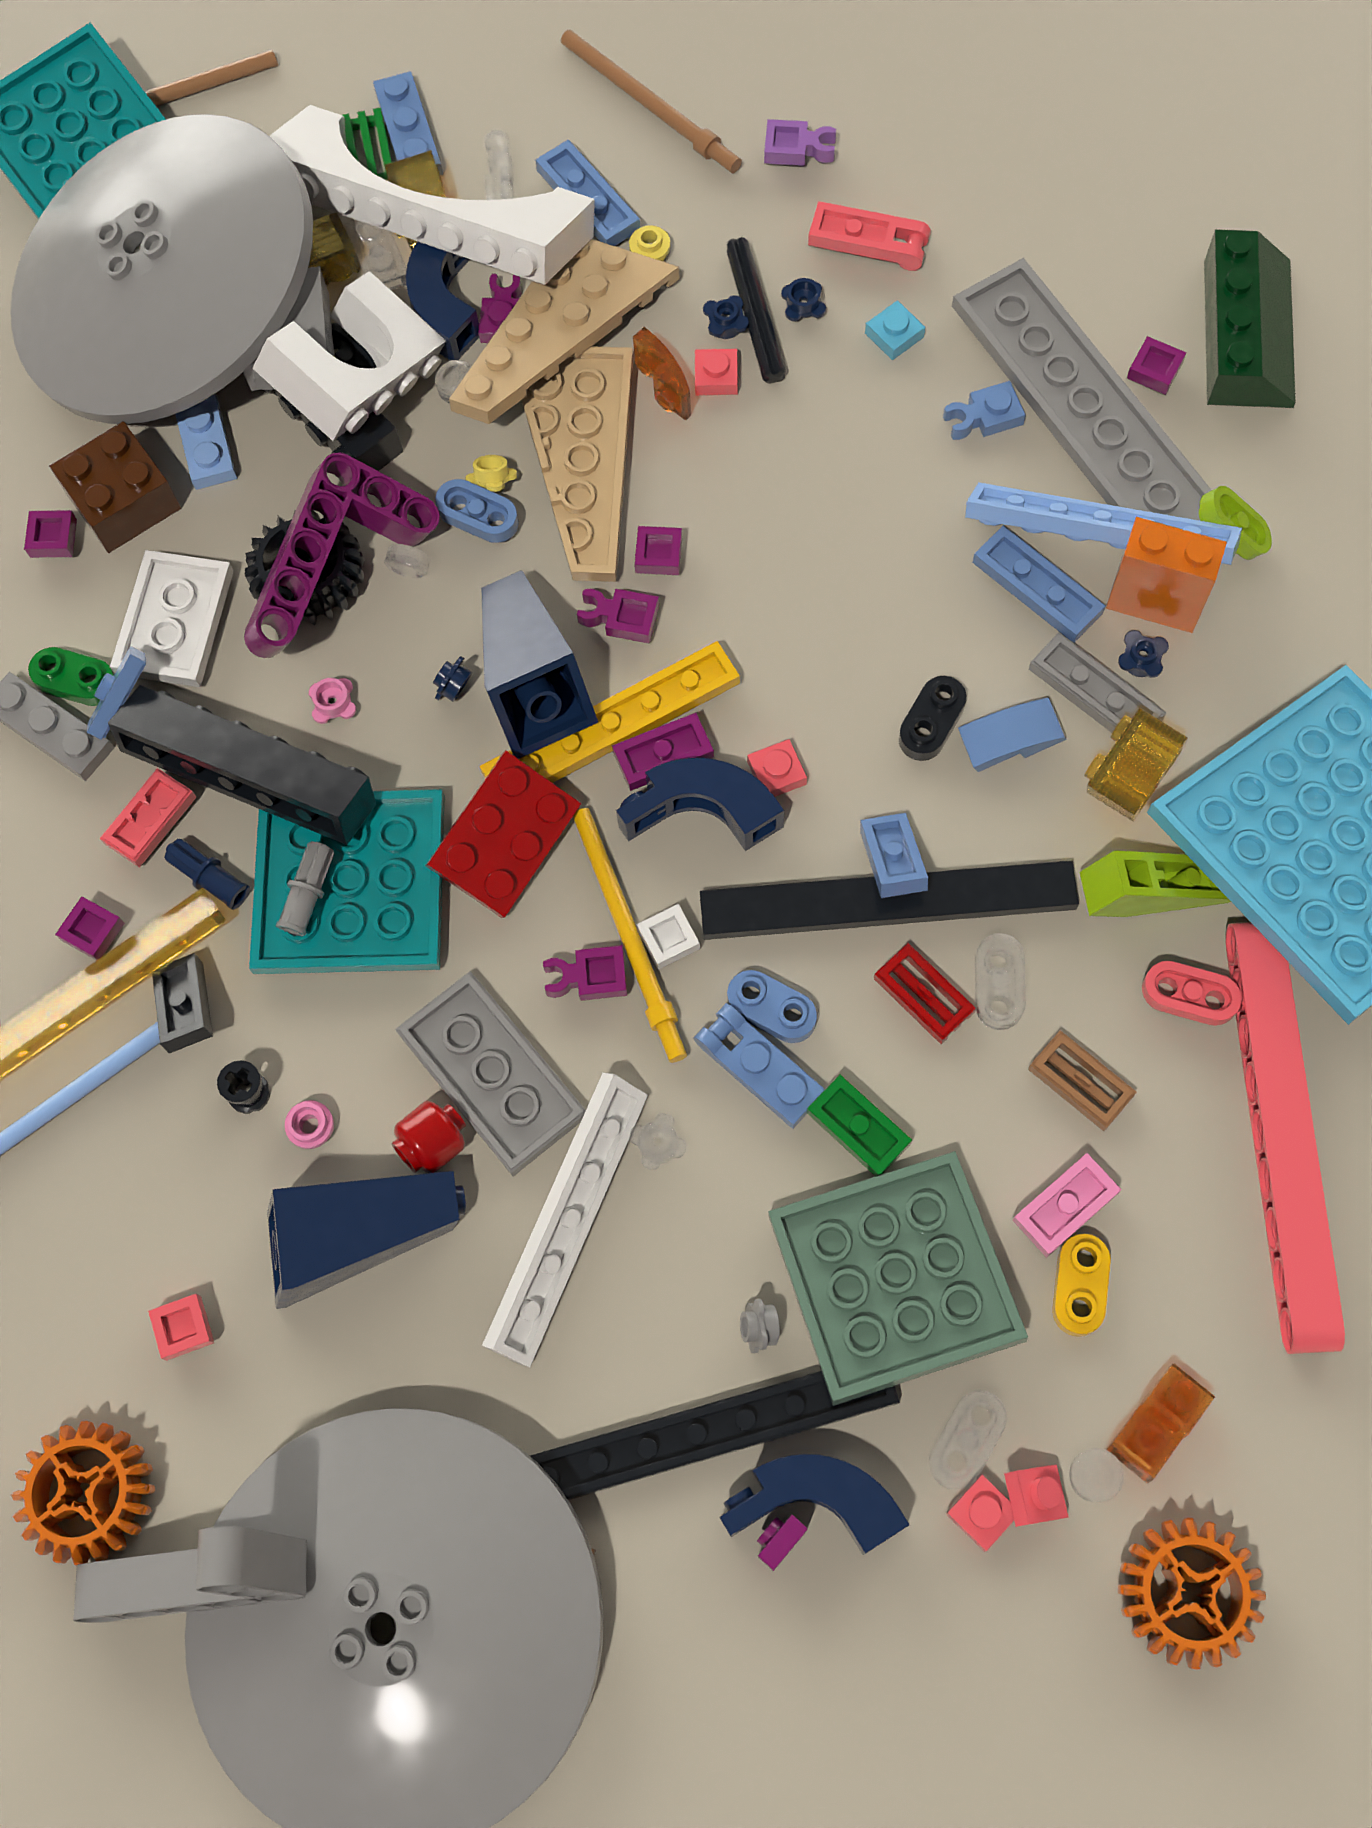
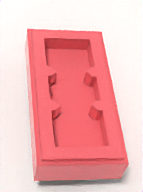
[100,768,197,868]

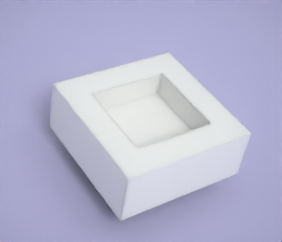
[636,904,700,970]

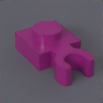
[478,273,522,343]
[577,588,659,644]
[543,945,627,1001]

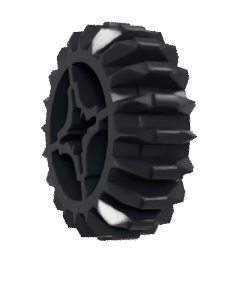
[244,510,365,625]

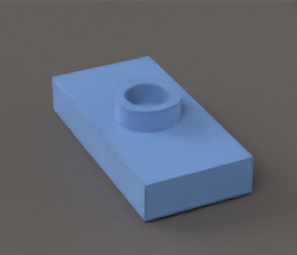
[87,646,146,740]

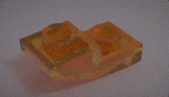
[633,327,691,421]
[1106,1363,1215,1484]

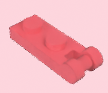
[808,201,931,271]

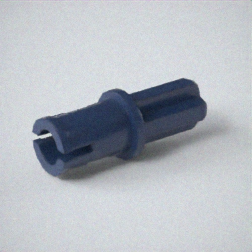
[164,838,250,910]

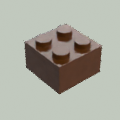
[49,421,182,554]

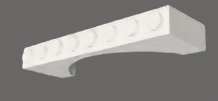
[270,105,595,285]

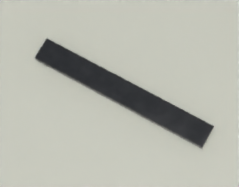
[700,860,1079,940]
[529,1371,900,1500]

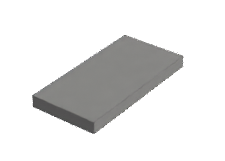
[395,971,586,1176]

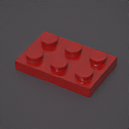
[425,750,582,918]

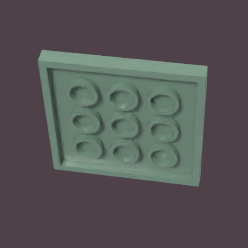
[768,1151,1028,1406]

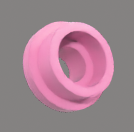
[285,1100,334,1149]

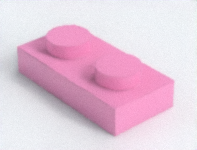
[1012,1153,1122,1258]

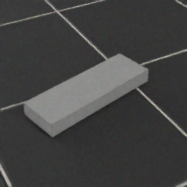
[1029,632,1166,750]

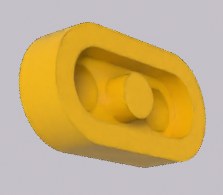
[1052,1234,1111,1337]

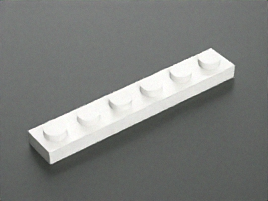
[482,1073,648,1367]

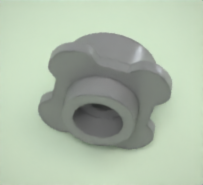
[740,1299,780,1353]

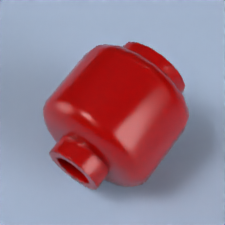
[391,1101,466,1173]

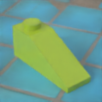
[1079,850,1231,917]

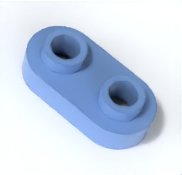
[435,479,519,543]
[727,970,817,1043]

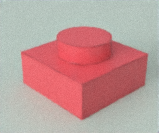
[695,349,738,395]
[747,739,807,797]
[148,1294,214,1361]
[1004,1464,1069,1527]
[946,1475,1014,1552]

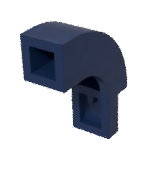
[406,241,479,364]
[616,758,784,851]
[719,1454,910,1555]

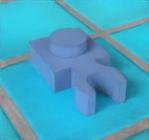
[943,381,1026,440]

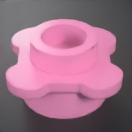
[309,678,356,724]

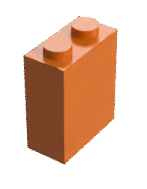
[1106,517,1227,633]

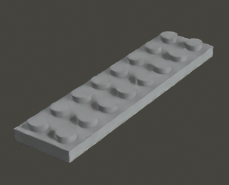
[952,258,1211,521]

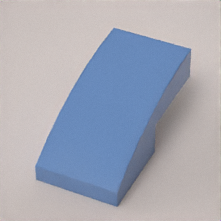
[958,697,1067,772]

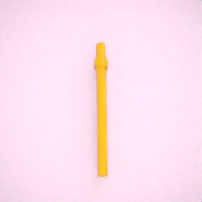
[573,808,687,1063]

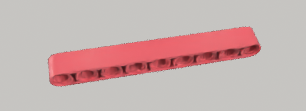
[1226,922,1345,1354]

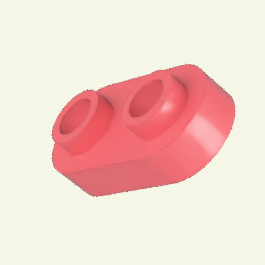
[1142,961,1242,1026]

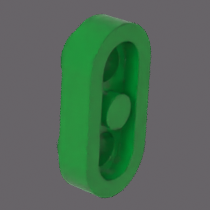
[28,647,115,706]

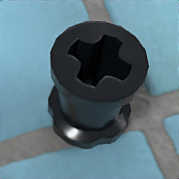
[217,1060,270,1114]

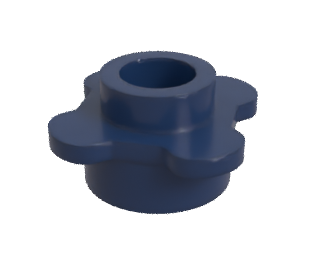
[781,278,826,321]
[703,295,749,339]
[1118,630,1169,678]
[433,656,473,702]

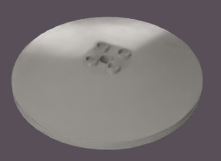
[11,114,313,424]
[185,1409,604,1828]

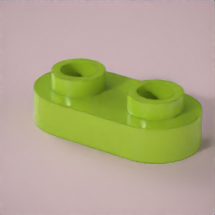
[1199,486,1272,560]

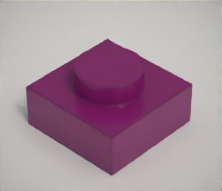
[1127,336,1187,395]
[24,510,77,558]
[634,526,682,576]
[55,896,125,962]
[757,1515,808,1571]

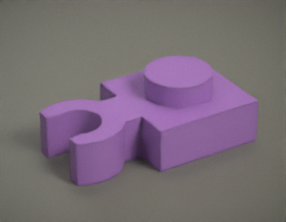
[764,119,836,166]

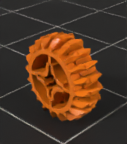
[10,1421,155,1565]
[1118,1518,1266,1669]

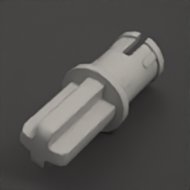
[276,841,334,936]

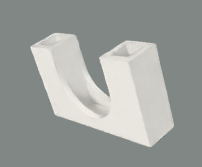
[252,271,446,441]

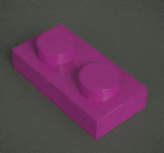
[612,713,714,791]

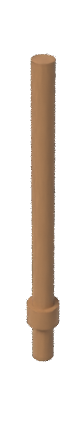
[561,29,742,173]
[145,50,278,106]

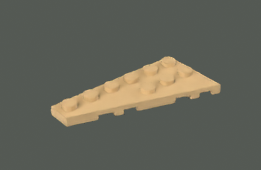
[449,239,679,424]
[522,346,634,582]

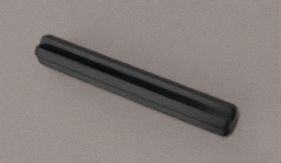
[726,237,785,384]

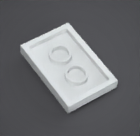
[110,550,234,688]

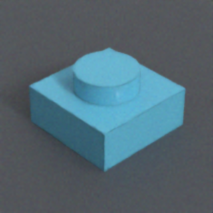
[865,300,925,361]

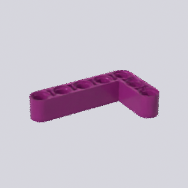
[244,453,440,658]

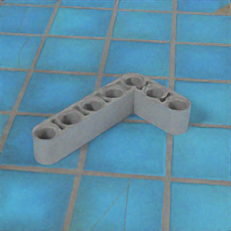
[74,1526,307,1623]

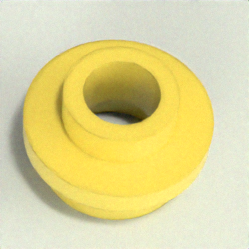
[629,225,670,261]

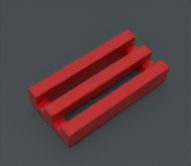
[874,943,976,1044]

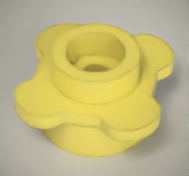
[465,455,517,493]

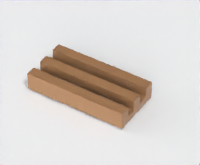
[1028,1030,1137,1131]

